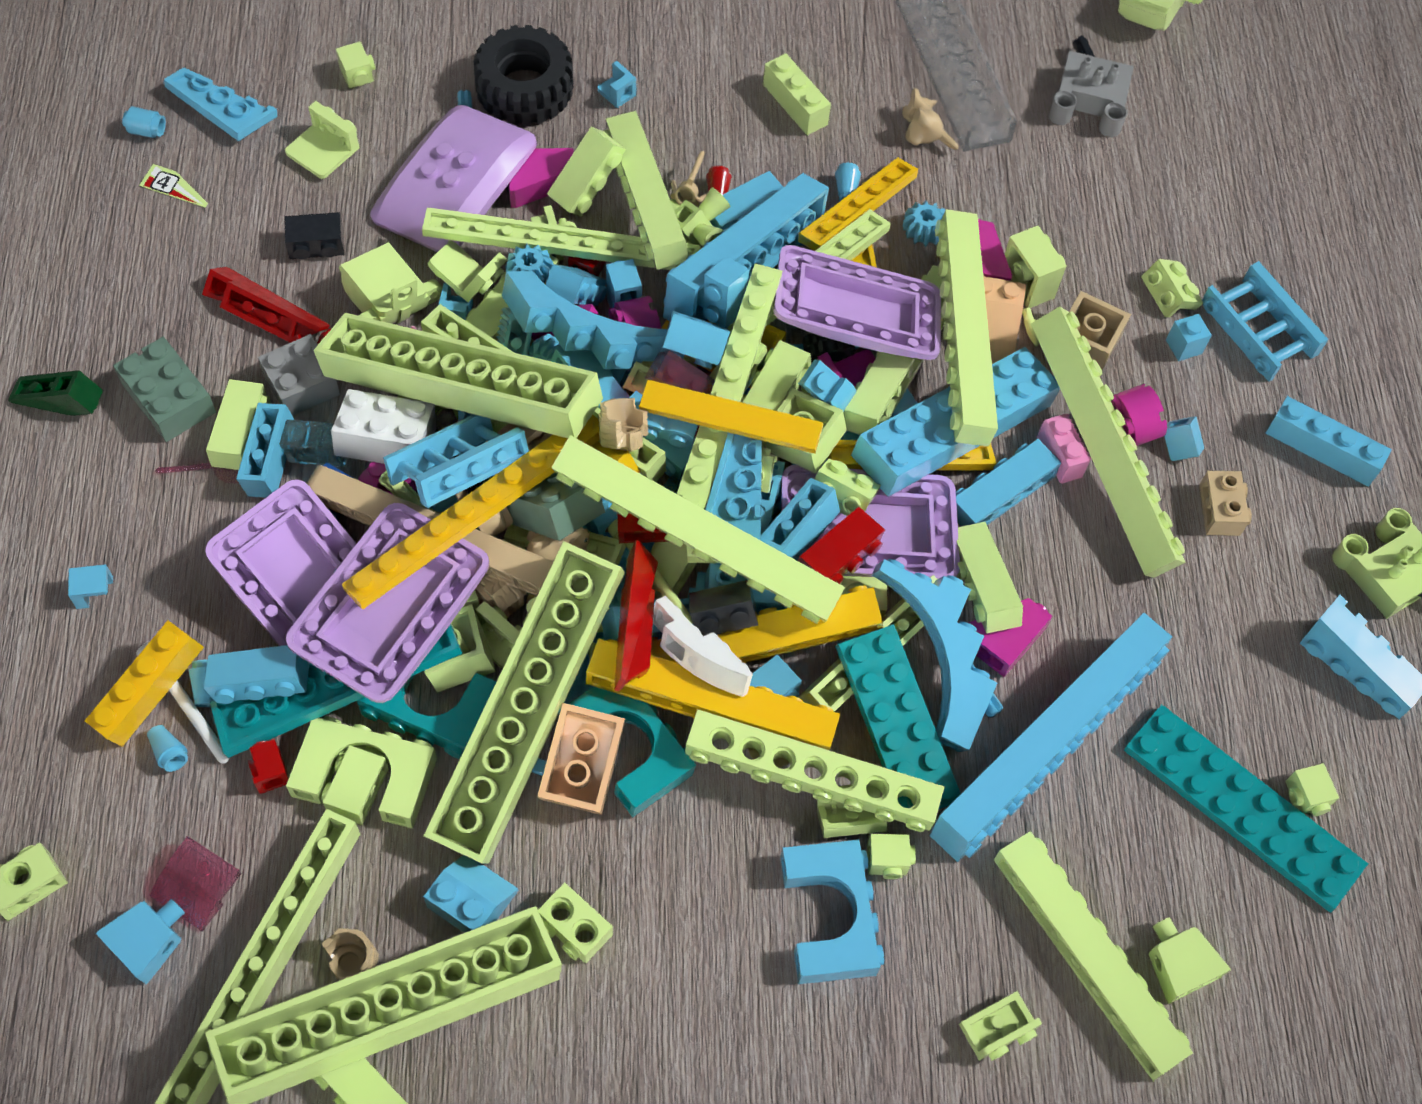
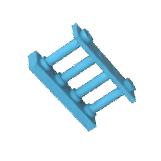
[1202,261,1328,382]
[383,414,529,508]

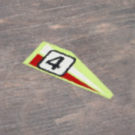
[139,164,208,208]

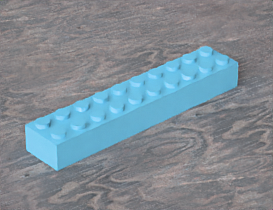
[930,613,1172,862]

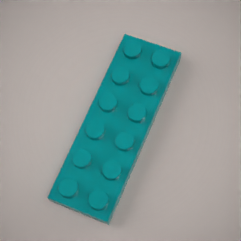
[835,624,961,810]

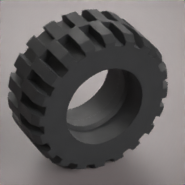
[473,25,574,126]

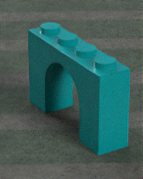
[357,673,496,759]
[559,686,696,818]

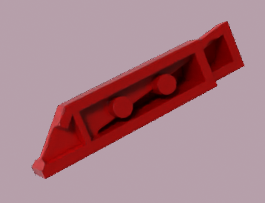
[202,267,330,343]
[614,540,658,691]

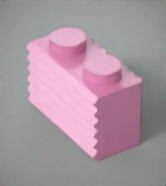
[1037,413,1091,484]

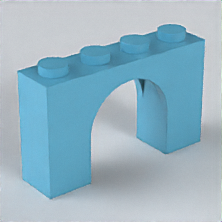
[780,840,884,984]

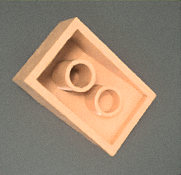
[983,276,1026,364]
[537,703,625,815]

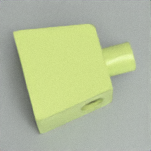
[1149,917,1230,1004]

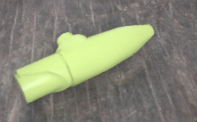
[1022,308,1039,346]

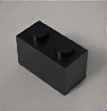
[285,212,345,259]
[689,580,758,636]

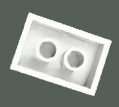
[331,389,436,464]

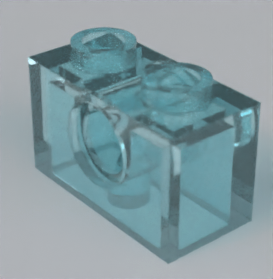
[279,420,347,467]

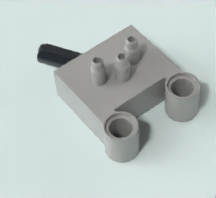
[1049,36,1134,137]

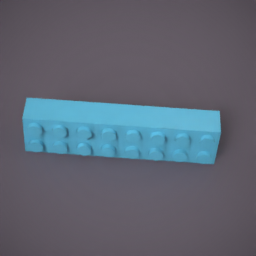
[663,173,829,321]
[851,347,1060,497]

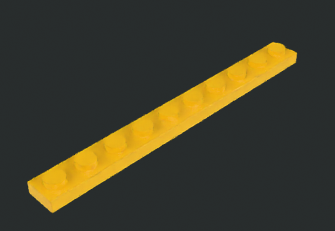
[342,415,599,610]

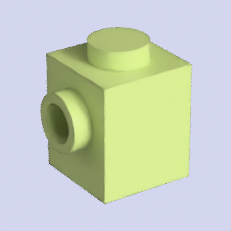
[336,42,376,89]
[1285,763,1339,816]
[867,834,916,879]

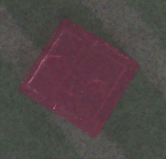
[149,836,242,932]

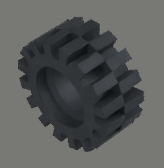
[802,333,856,363]

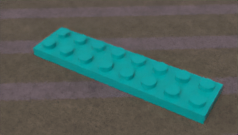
[210,624,463,758]
[1123,704,1369,913]

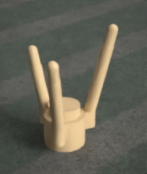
[670,151,707,207]

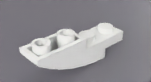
[653,596,753,697]

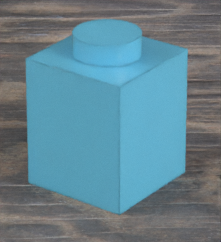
[1166,314,1212,361]

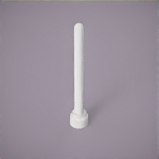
[136,641,230,764]

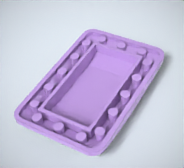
[370,105,537,252]
[773,245,941,360]
[781,465,960,579]
[205,480,356,646]
[286,503,489,703]

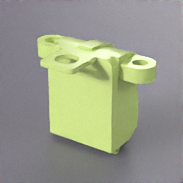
[1118,0,1203,30]
[339,242,443,324]

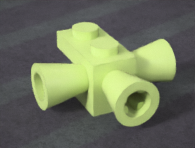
[670,188,731,247]

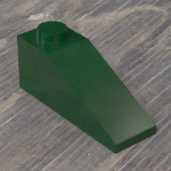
[8,370,103,416]

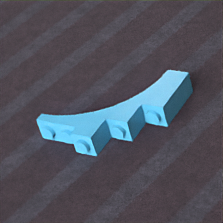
[502,271,679,369]
[872,559,997,752]

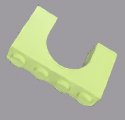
[286,716,437,829]

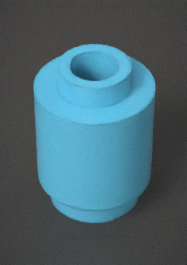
[122,106,166,138]

